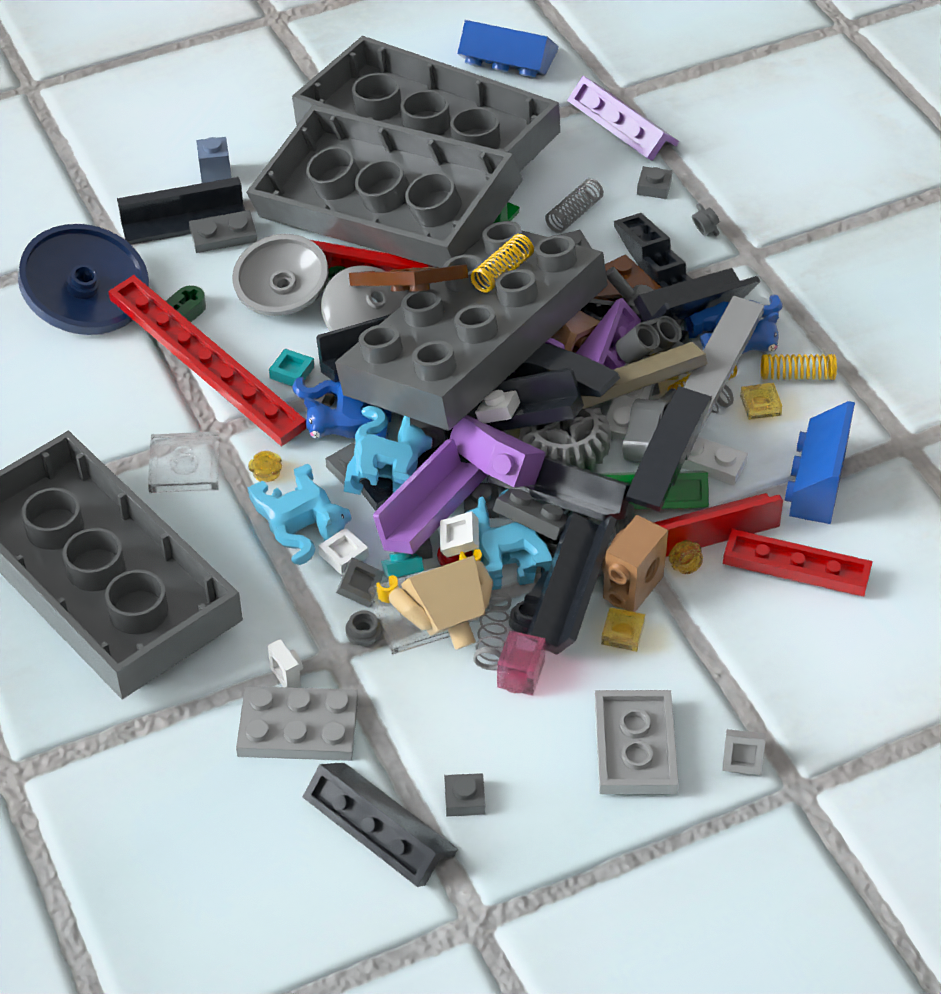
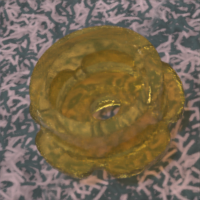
[248,451,282,482]
[668,540,703,574]

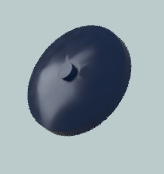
[18,224,149,335]

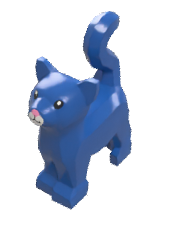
[684,295,783,354]
[292,377,393,439]

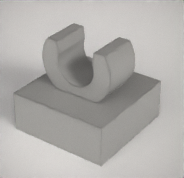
[723,729,766,775]

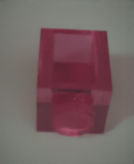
[497,631,546,696]

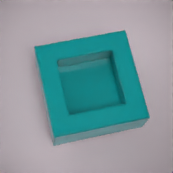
[269,348,314,386]
[381,552,424,578]

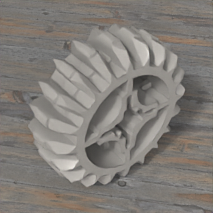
[519,407,612,471]

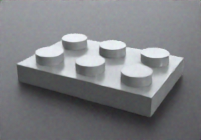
[236,686,358,761]
[595,690,679,794]

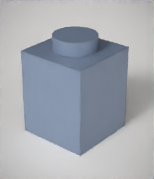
[196,137,231,183]

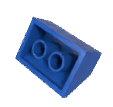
[457,20,559,78]
[785,401,855,524]

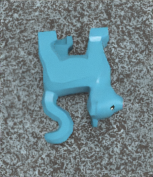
[344,406,432,495]
[248,464,352,565]
[465,489,552,590]

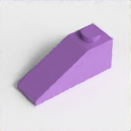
[576,298,641,370]
[449,415,546,487]

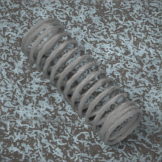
[545,178,604,233]

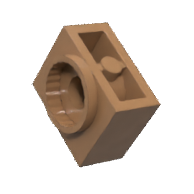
[602,515,668,614]

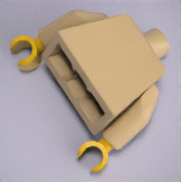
[376,549,493,650]

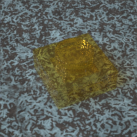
[740,382,783,420]
[601,607,646,652]

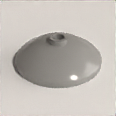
[232,234,329,316]
[321,266,410,331]

